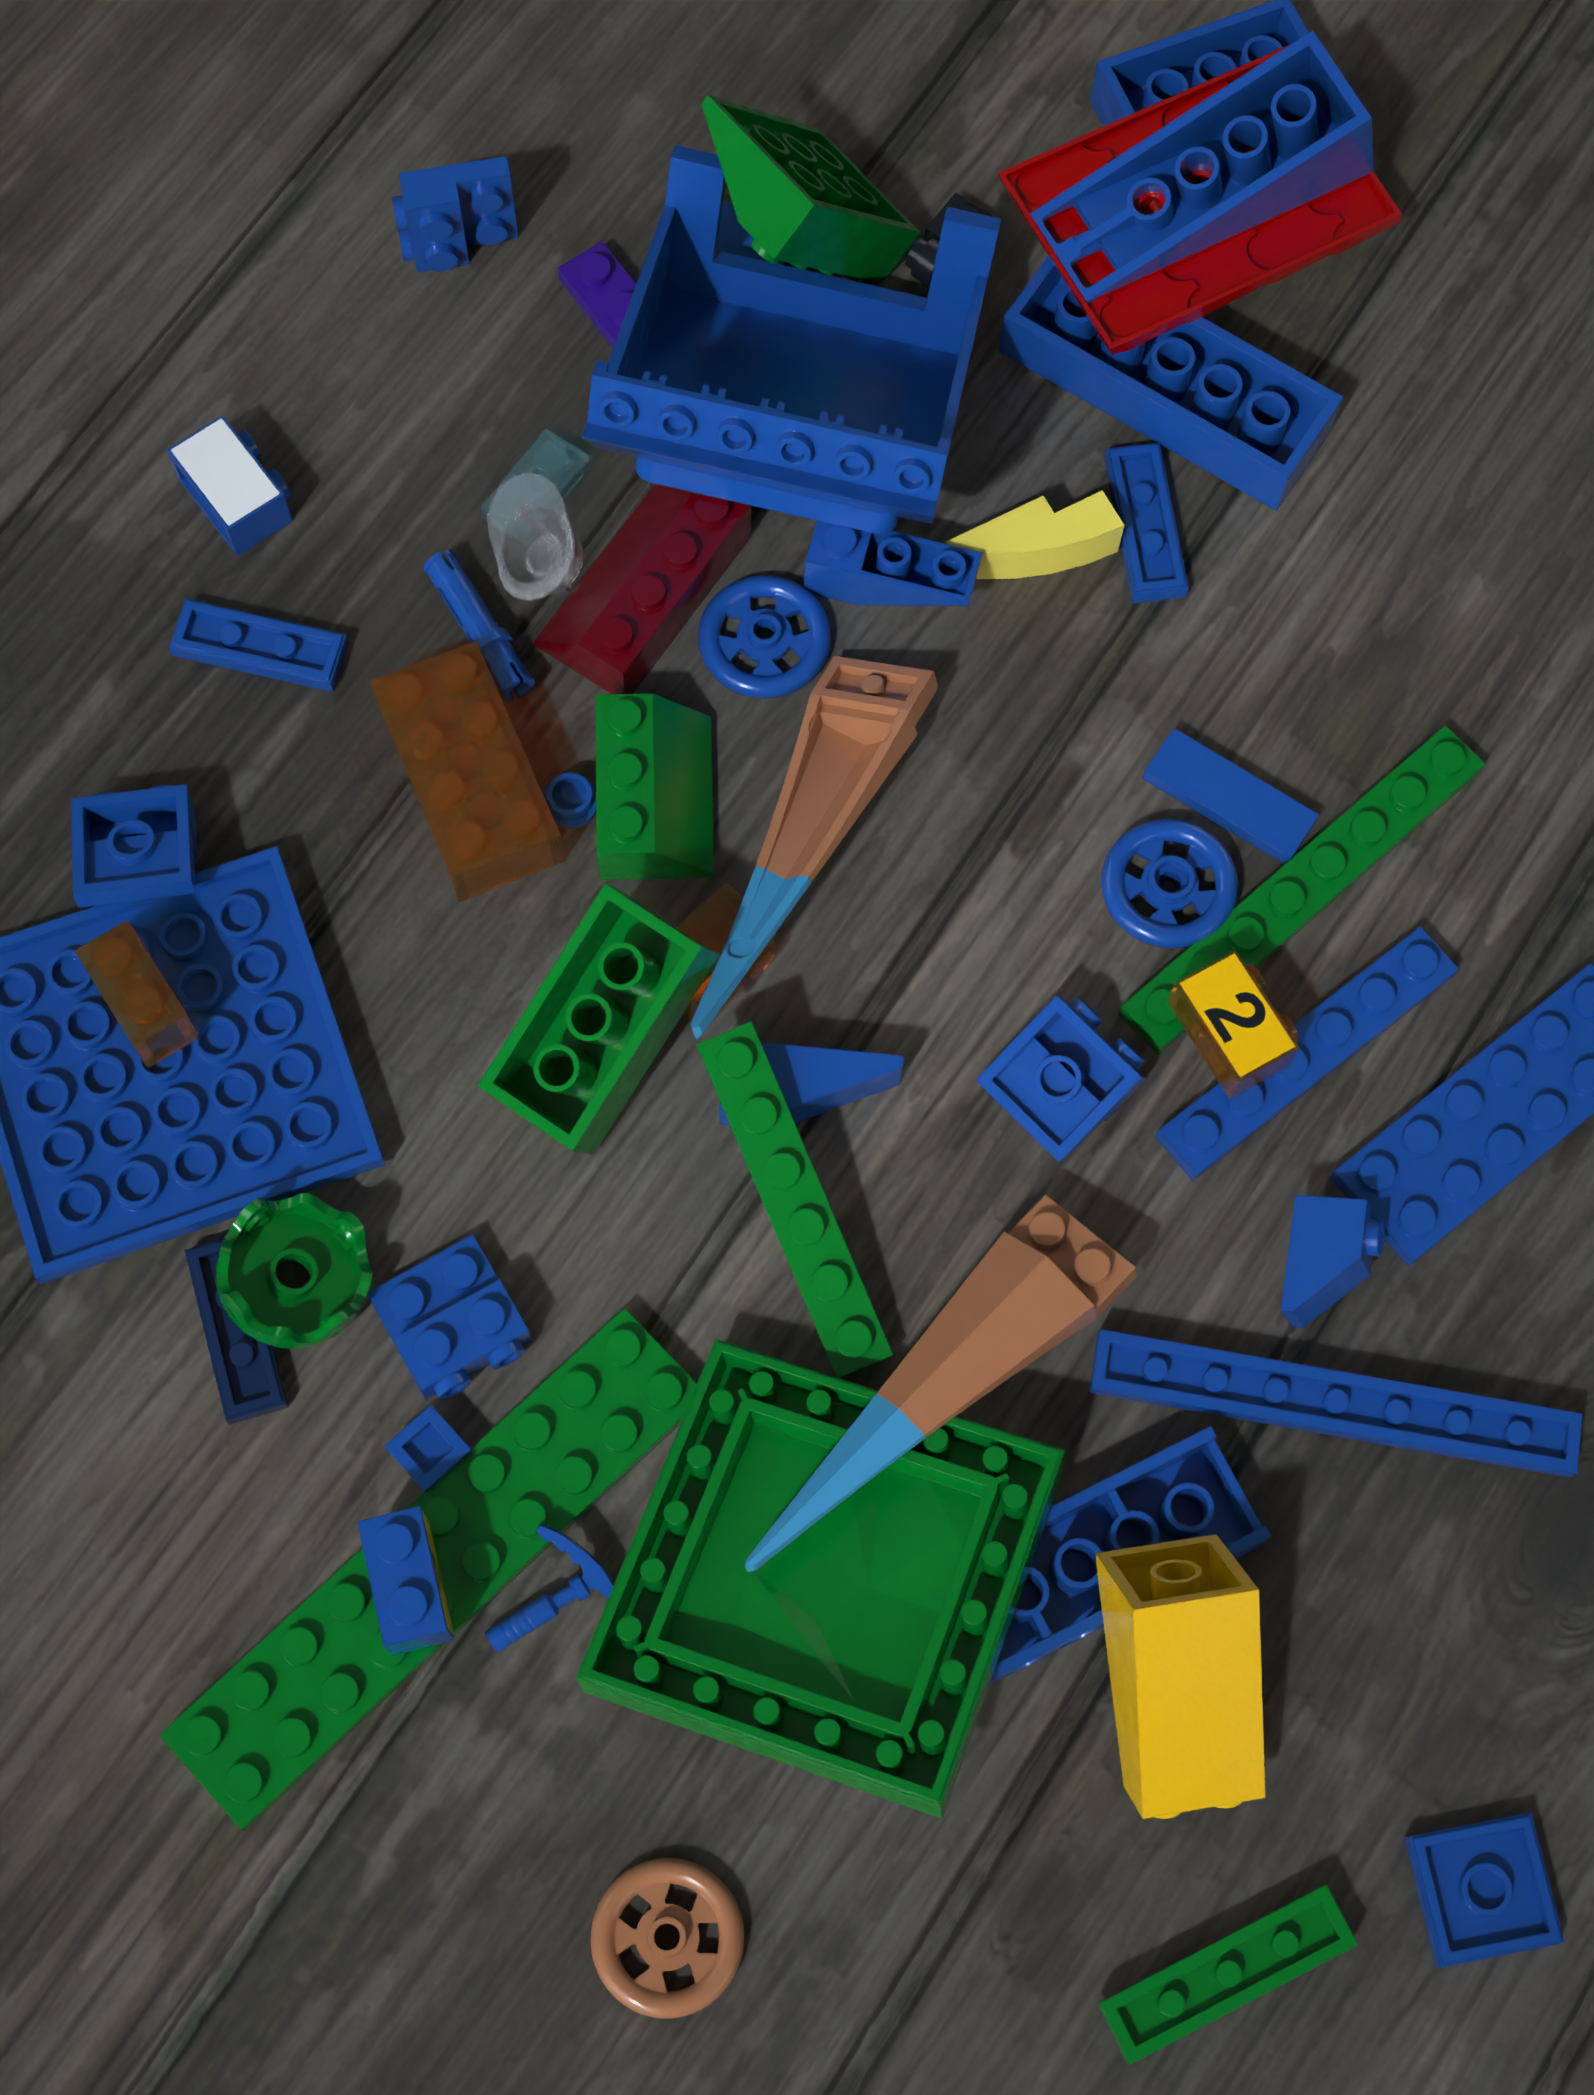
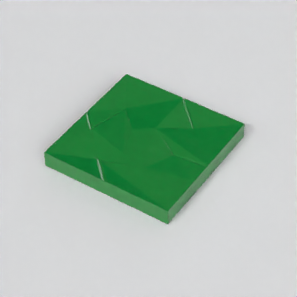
[576,1339,1065,1819]

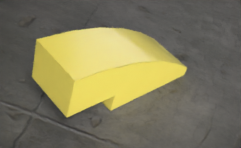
[946,490,1125,579]

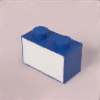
[167,415,292,556]

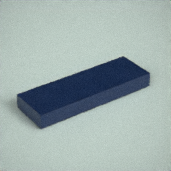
[185,1239,289,1425]

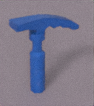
[485,1523,614,1653]

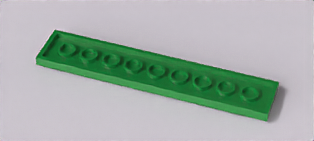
[159,1308,697,1831]

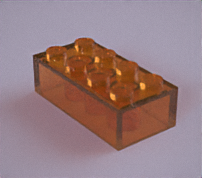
[369,641,565,903]

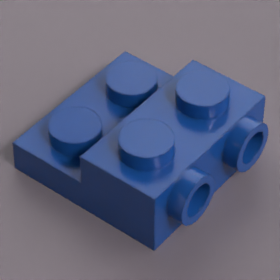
[392,156,518,272]
[71,784,198,908]
[976,995,1148,1163]
[367,1234,532,1401]

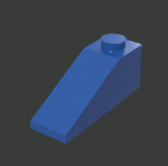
[719,1042,904,1130]

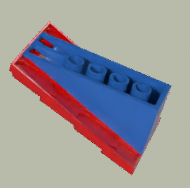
[998,30,1402,356]

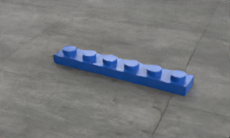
[1155,927,1459,1181]

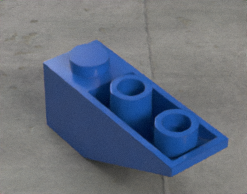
[804,521,982,606]

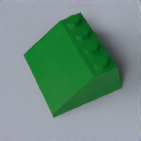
[701,95,921,283]

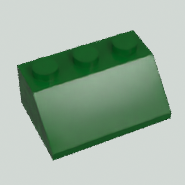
[596,694,714,880]

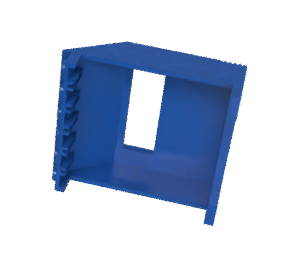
[582,145,1001,534]

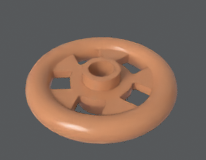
[590,1858,744,2019]

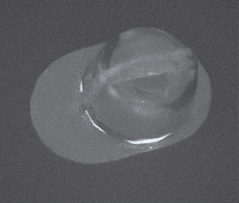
[487,472,584,601]

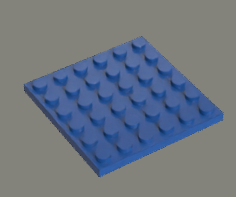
[0,846,385,1284]

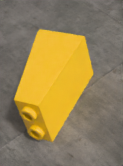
[1096,1534,1265,1819]

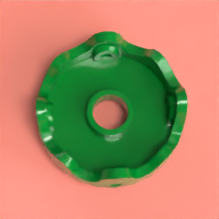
[216,1193,372,1349]

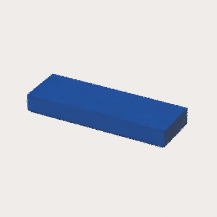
[1104,443,1189,604]
[169,598,349,692]
[1142,728,1319,864]

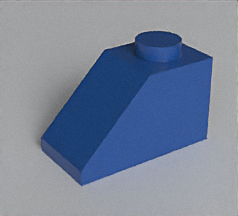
[1281,1195,1385,1328]

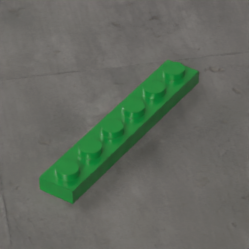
[696,1021,893,1378]

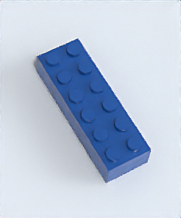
[999,256,1343,511]

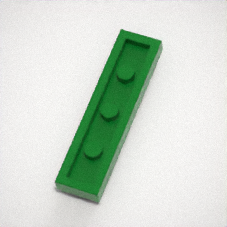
[1097,1884,1358,2065]

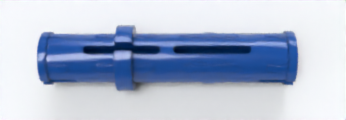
[423,550,535,701]

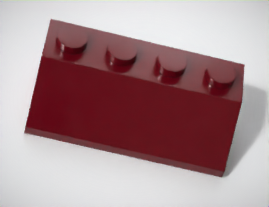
[534,484,751,694]

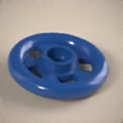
[698,575,831,699]
[1101,819,1238,948]

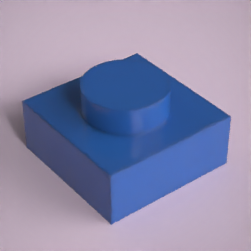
[384,1405,472,1493]

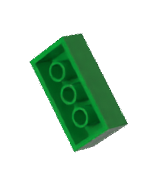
[477,884,720,1154]

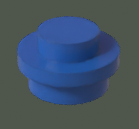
[542,773,596,829]

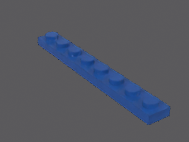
[1089,1329,1583,1478]

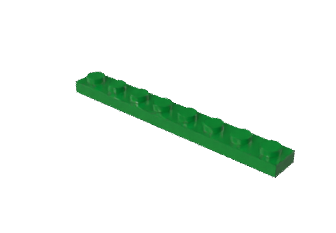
[1118,725,1485,1055]

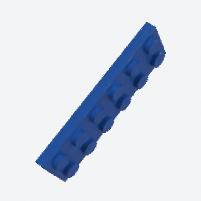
[1329,963,1594,1267]

